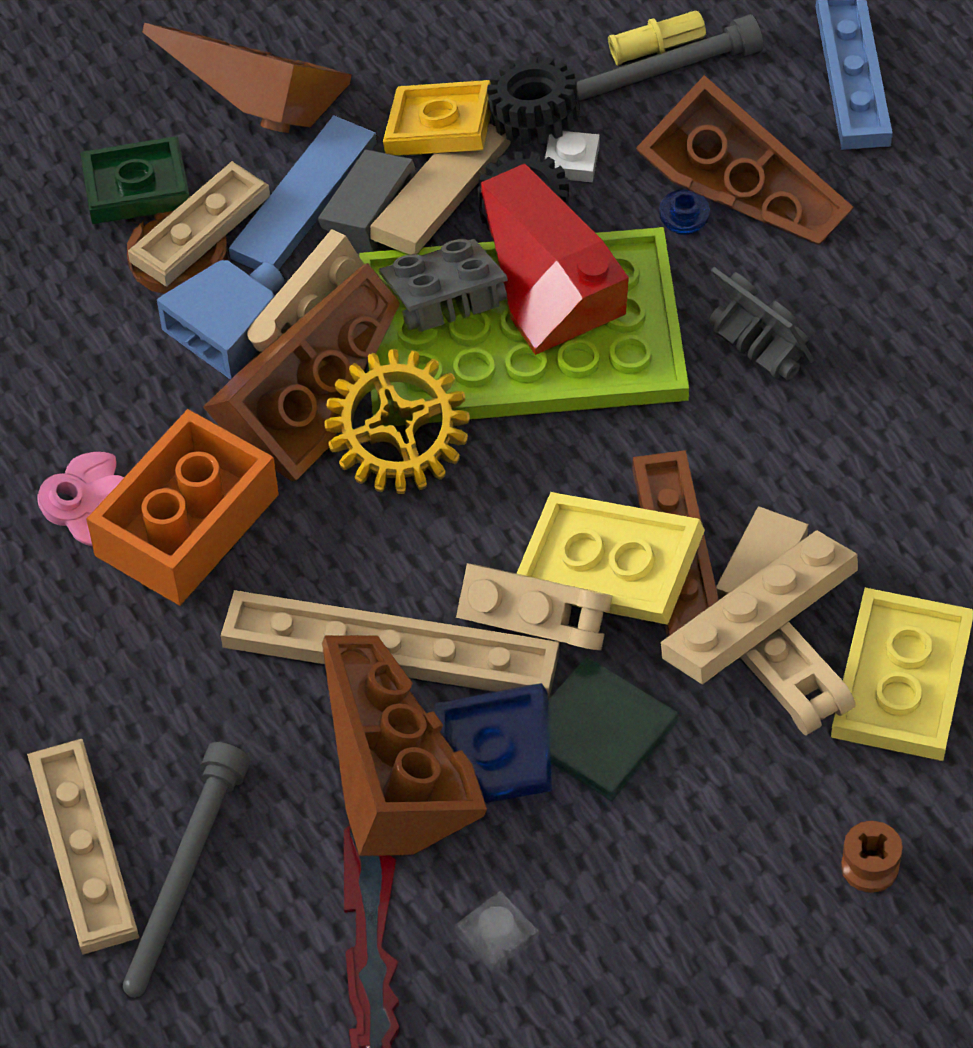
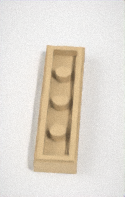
[370,123,511,255]
[27,739,139,955]

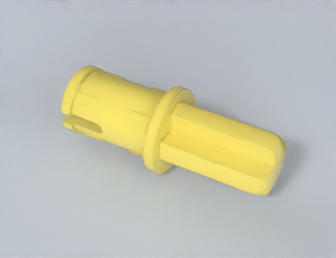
[608,11,706,66]

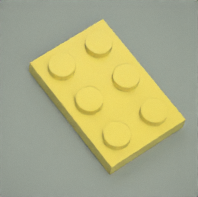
[517,492,705,625]
[831,587,973,761]

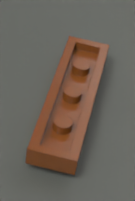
[632,450,719,637]

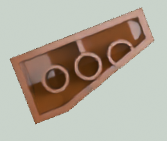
[142,23,352,133]
[636,75,854,245]
[203,263,400,481]
[322,635,487,856]

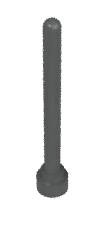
[577,14,763,101]
[123,742,251,998]

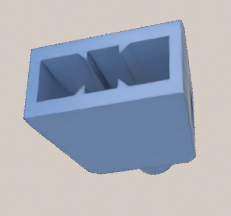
[157,260,285,380]

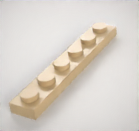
[221,590,559,700]

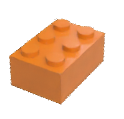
[86,409,279,606]

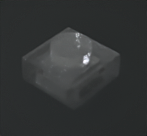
[455,891,539,974]

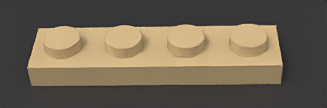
[661,530,858,685]

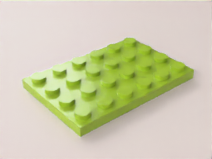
[359,227,689,427]

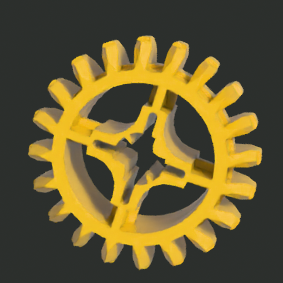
[325,349,470,494]

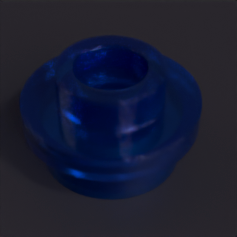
[659,190,710,235]

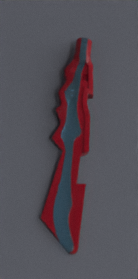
[344,826,399,1048]

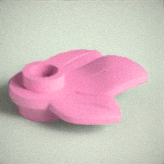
[37,452,124,546]

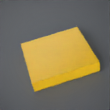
[383,80,491,156]

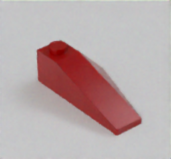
[481,164,629,355]

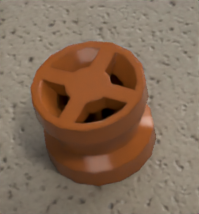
[841,820,903,893]

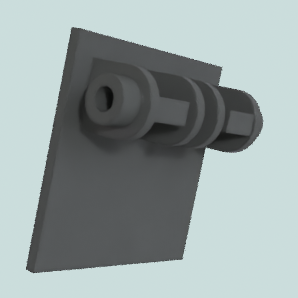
[379,239,508,332]
[709,267,815,381]

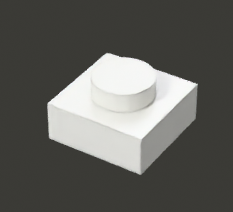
[545,131,599,182]

